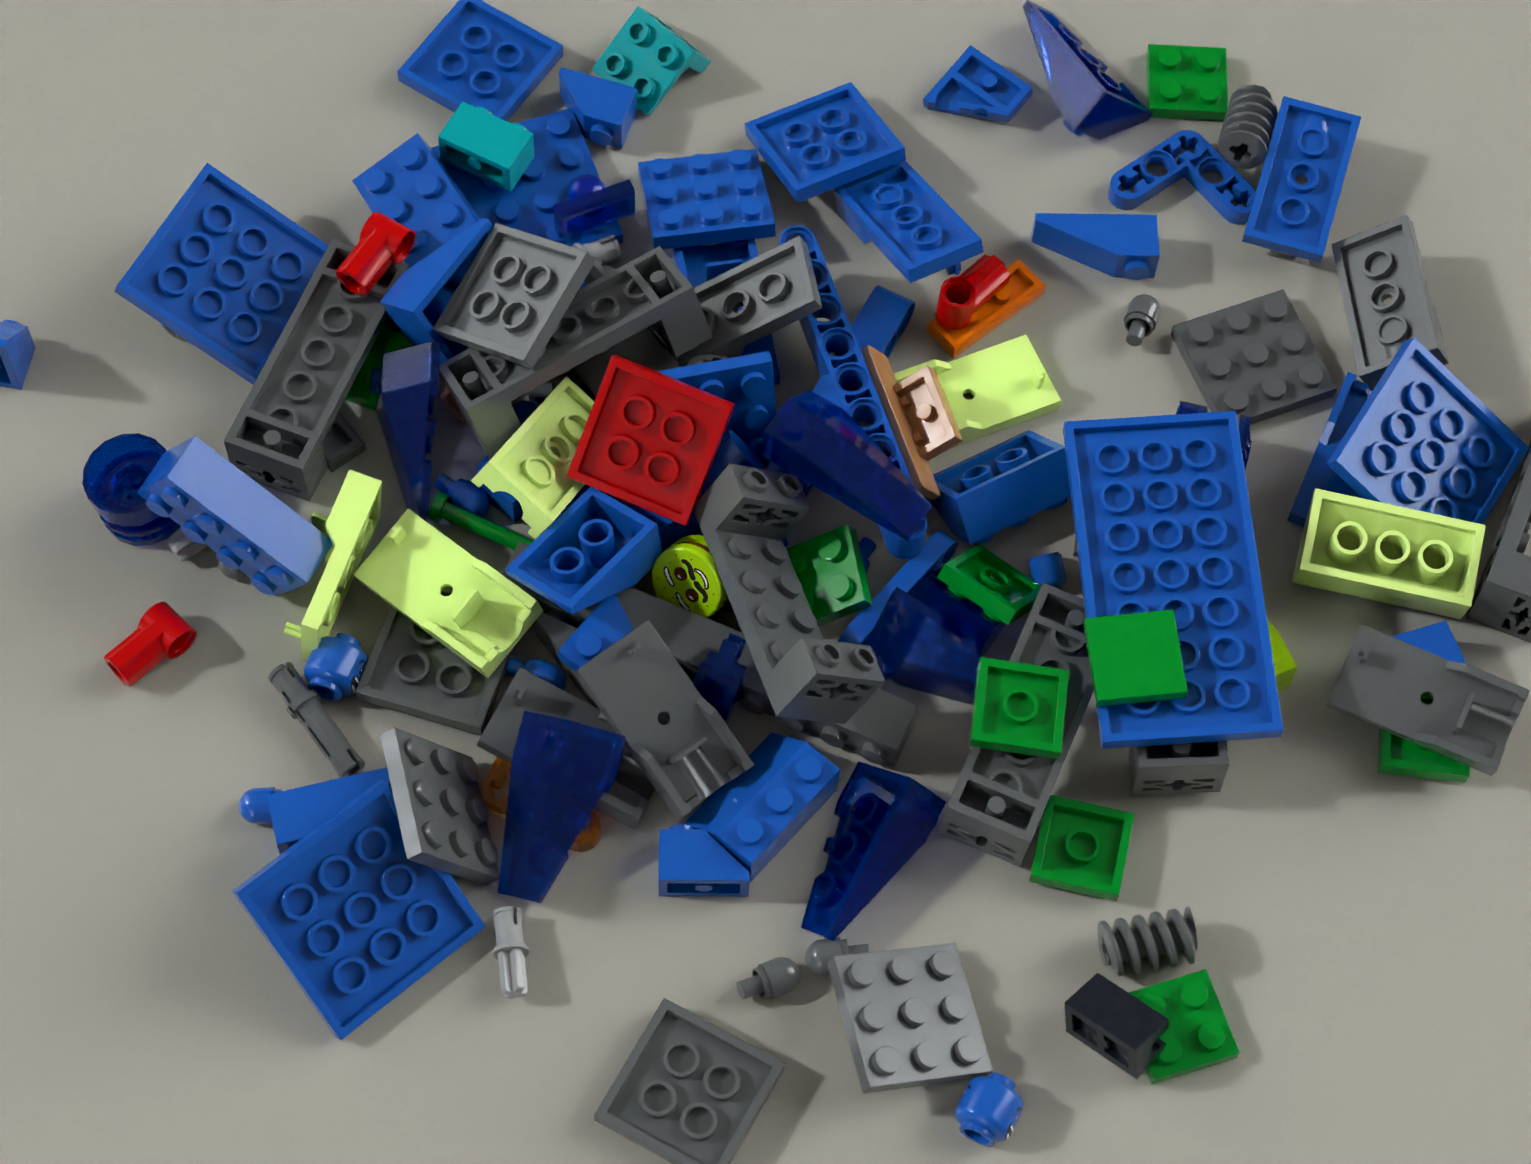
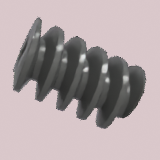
[1217,85,1278,169]
[1097,906,1198,977]

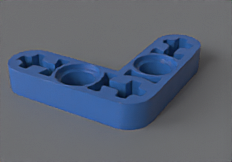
[1108,130,1256,224]

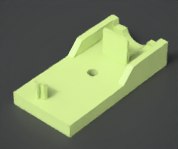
[876,335,1062,448]
[471,376,594,540]
[284,469,382,660]
[353,508,543,678]

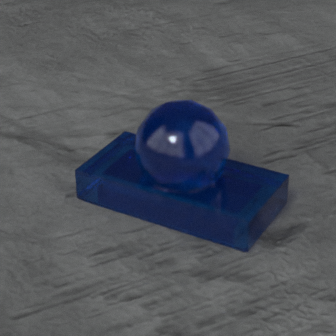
[553,174,635,239]

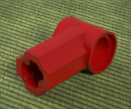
[336,212,416,296]
[935,254,1010,331]
[103,602,197,687]

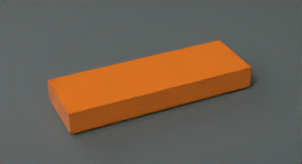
[926,259,1046,359]

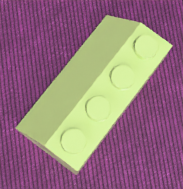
[1292,488,1486,619]

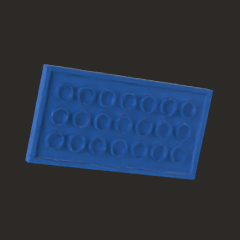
[1063,411,1284,749]

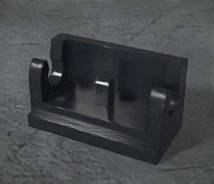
[1064,972,1169,1079]

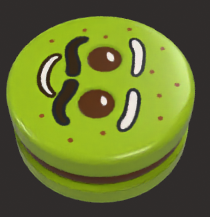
[652,535,730,618]

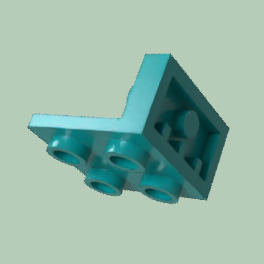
[593,6,711,115]

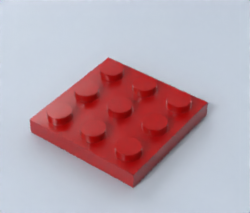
[566,355,735,526]

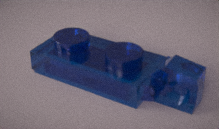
[693,633,747,724]

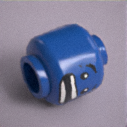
[304,633,368,701]
[955,1073,1024,1146]

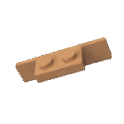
[861,345,963,500]

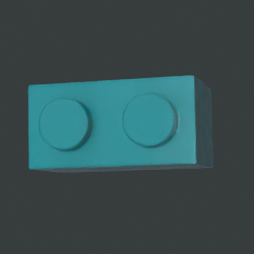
[438,101,535,192]

